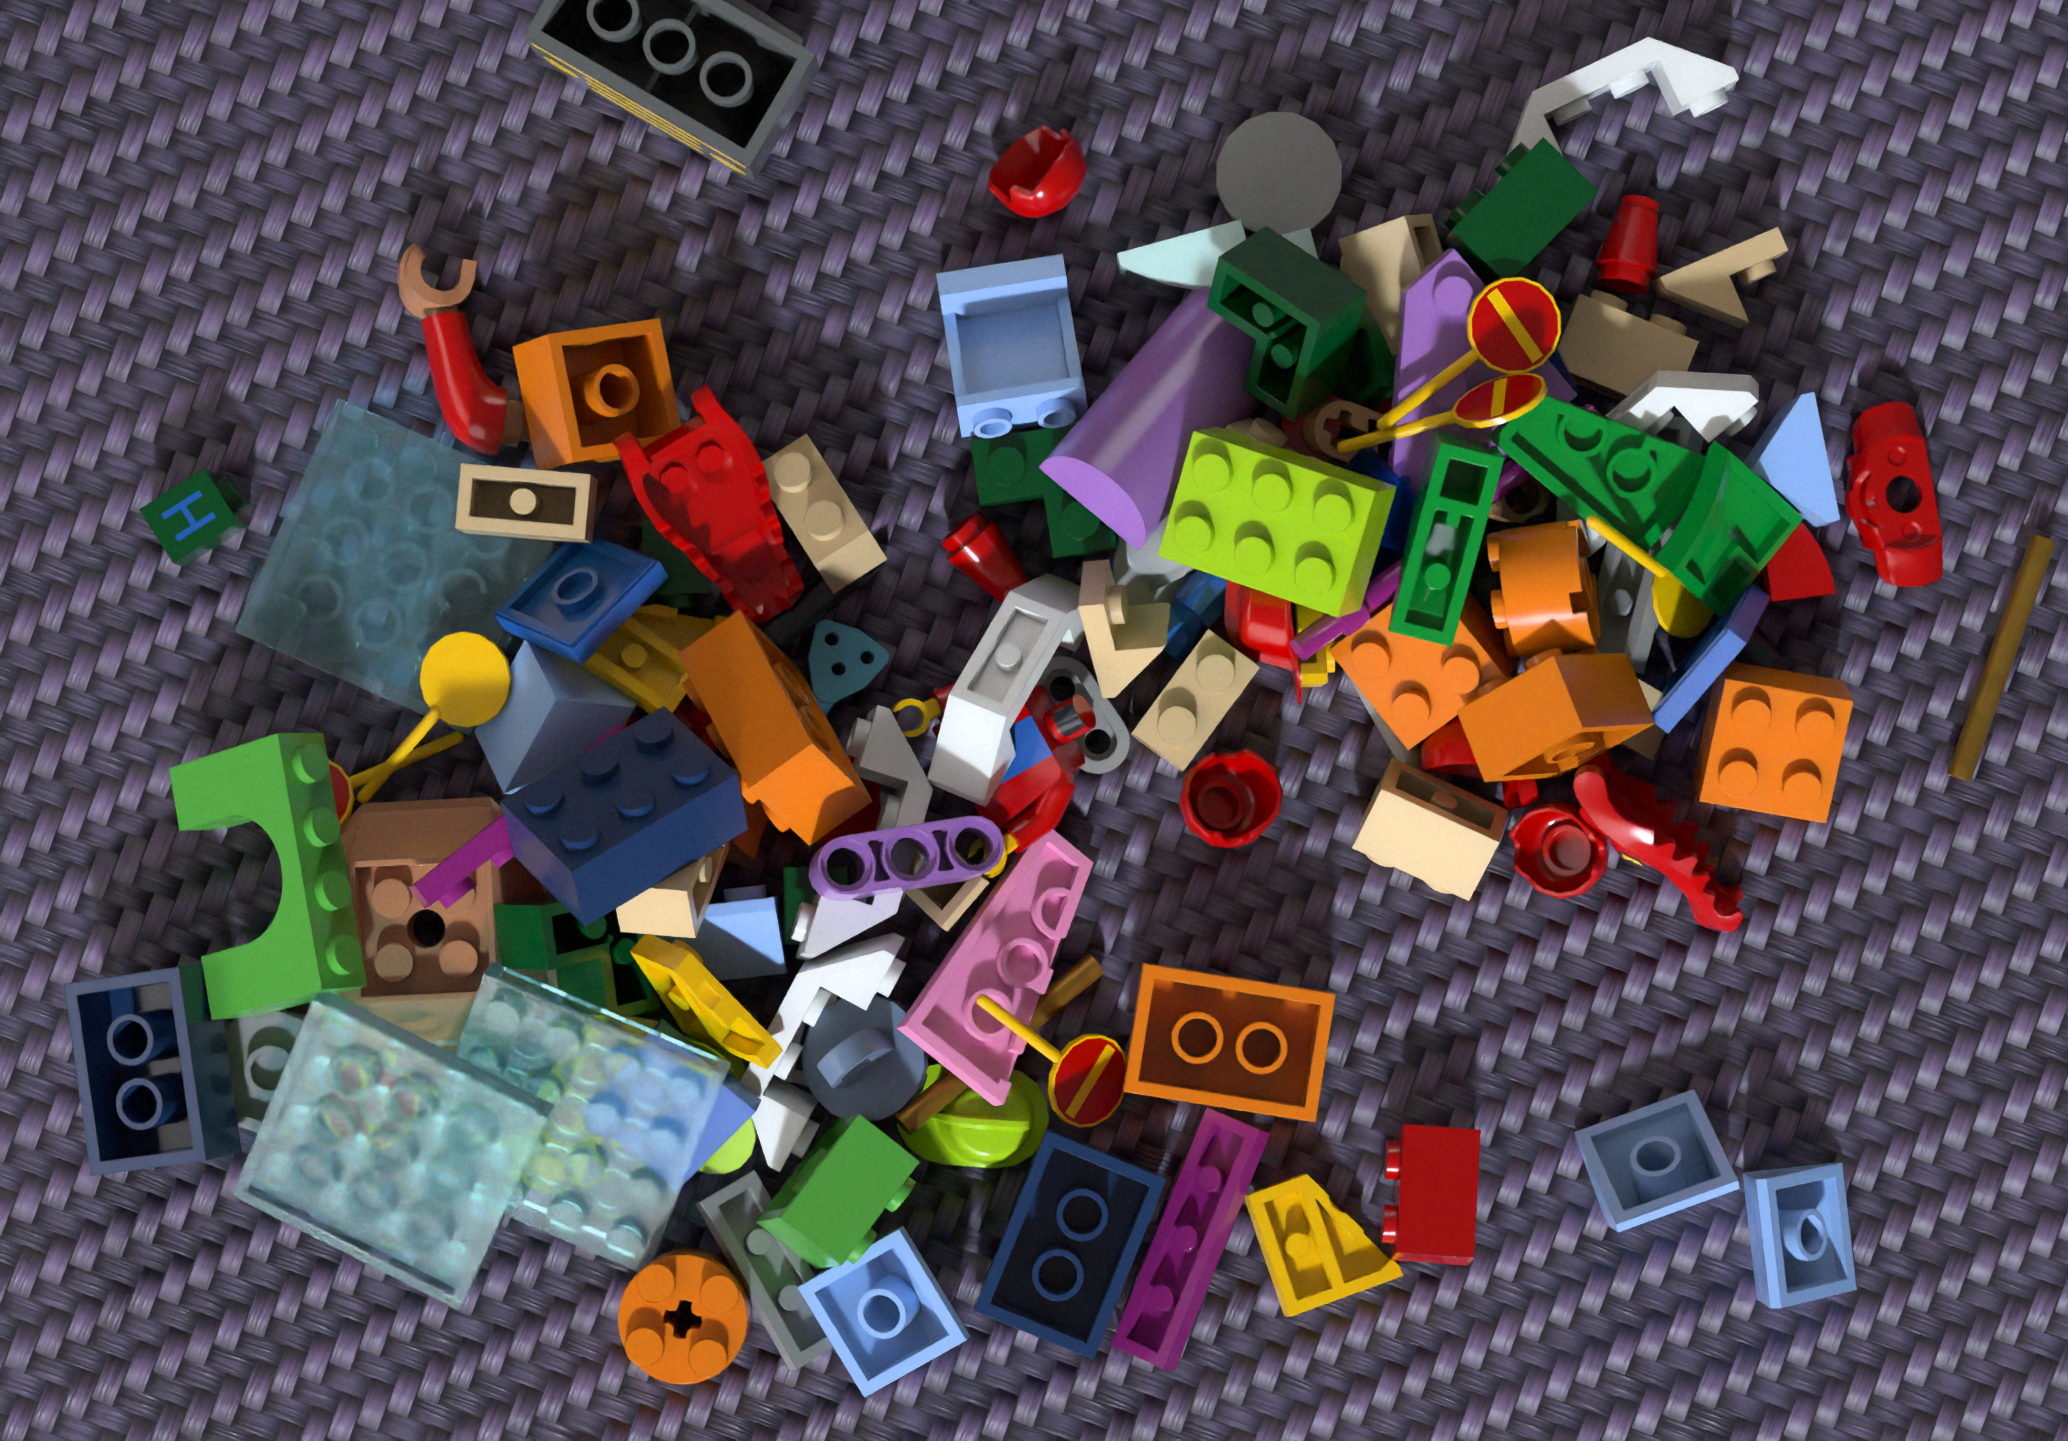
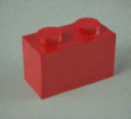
[1381,1124,1481,1266]

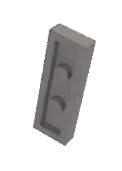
[695,1170,833,1371]

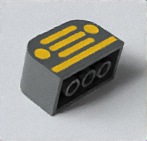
[523,0,820,181]

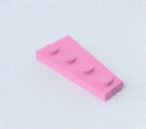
[896,830,1094,1106]

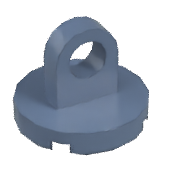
[802,994,930,1121]

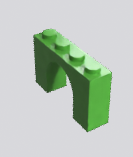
[169,733,367,1020]

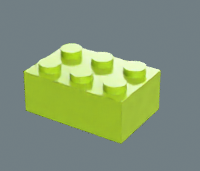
[1157,427,1397,618]

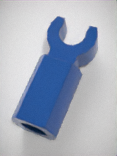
[1163,569,1227,661]

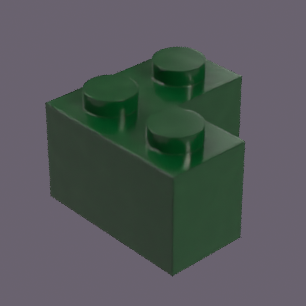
[1441,137,1599,286]
[1206,226,1367,422]
[970,424,1117,562]
[493,891,660,1022]

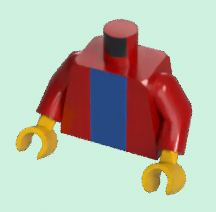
[891,682,1096,878]

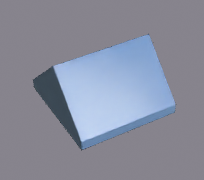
[1744,392,1840,530]
[475,638,638,794]
[1574,1089,1740,1232]
[1743,1162,1857,1308]
[798,1226,970,1398]

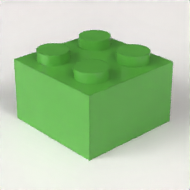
[756,1114,919,1269]

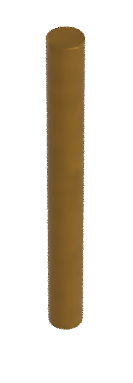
[1946,534,2056,782]
[894,954,1104,1136]

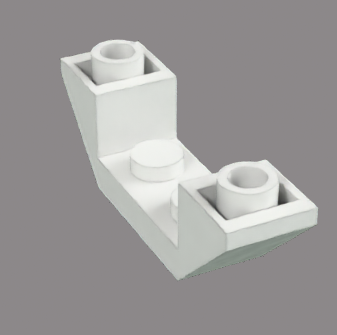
[1497,37,1739,183]
[1556,370,1759,558]
[927,573,1085,807]
[790,705,933,961]
[740,932,906,1172]

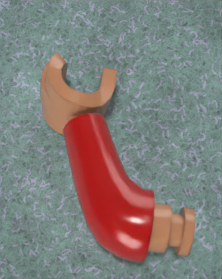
[397,243,533,456]

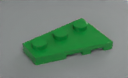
[1488,394,1707,563]

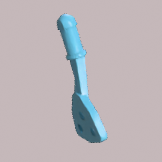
[759,619,889,801]

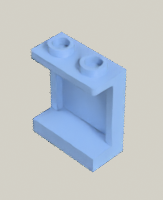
[936,254,1088,438]

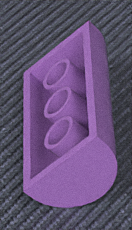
[1039,288,1263,551]

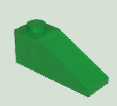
[1388,430,1505,647]

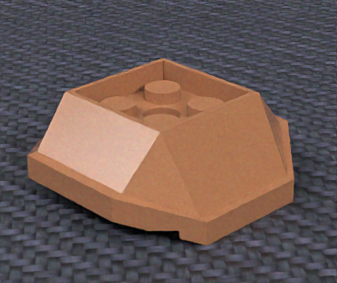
[309,797,558,1058]

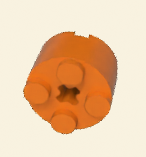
[1487,518,1601,658]
[618,1248,752,1384]

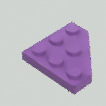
[1387,248,1578,505]

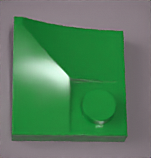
[1654,440,1804,619]

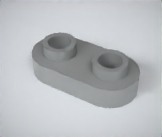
[1035,656,1130,774]

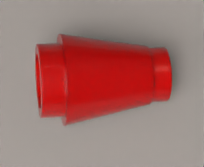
[1594,195,1659,294]
[940,510,1031,605]

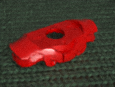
[1844,402,1943,587]

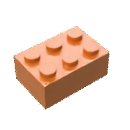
[677,609,872,846]
[1122,962,1336,1122]

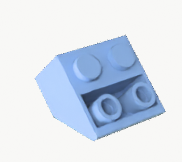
[651,885,790,981]

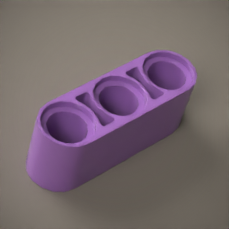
[809,816,1004,901]

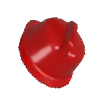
[1224,580,1302,704]

